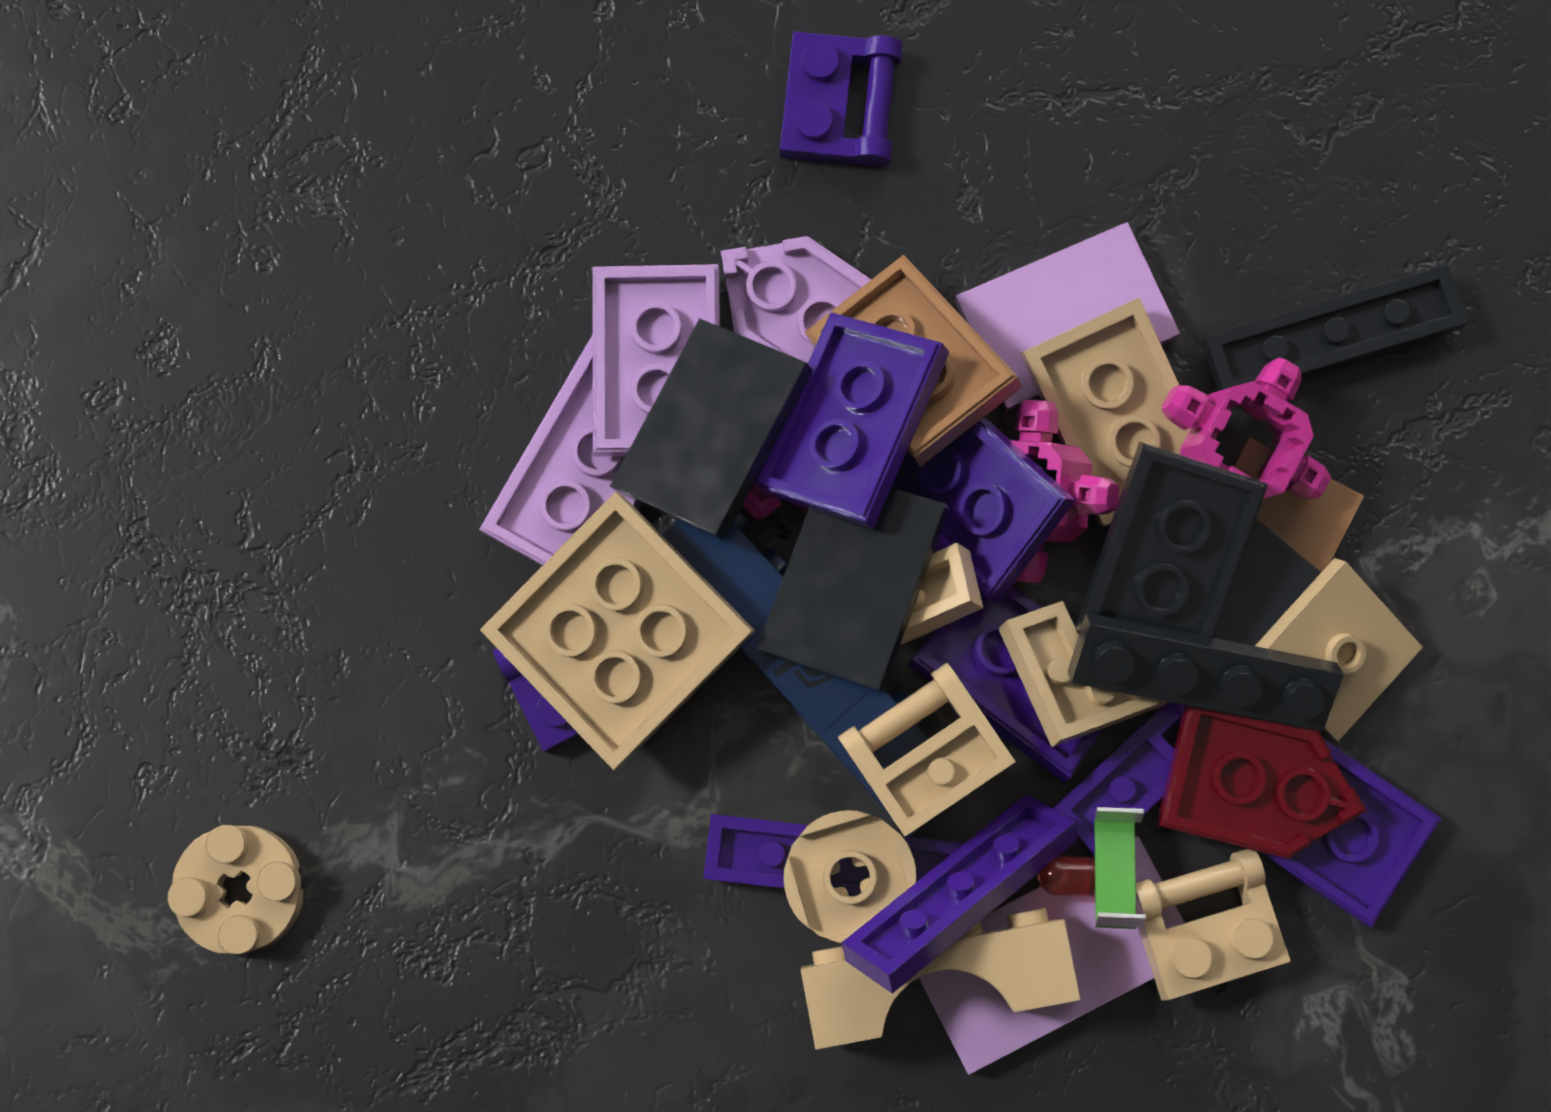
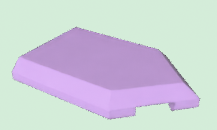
[721,236,871,364]

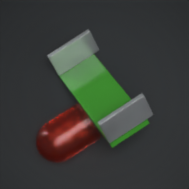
[1038,807,1146,929]

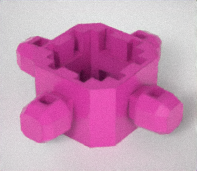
[1161,358,1331,500]
[1010,400,1120,583]

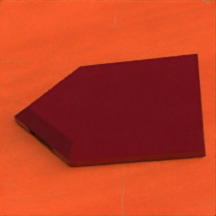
[1159,705,1367,859]

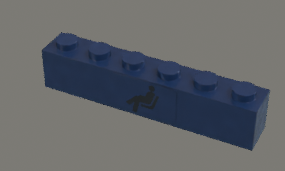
[662,511,928,837]

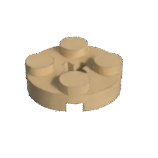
[784,810,916,943]
[168,825,303,954]

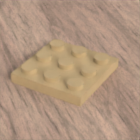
[480,492,756,770]

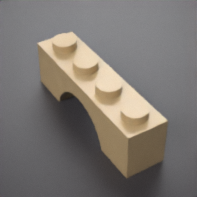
[800,908,1081,1050]

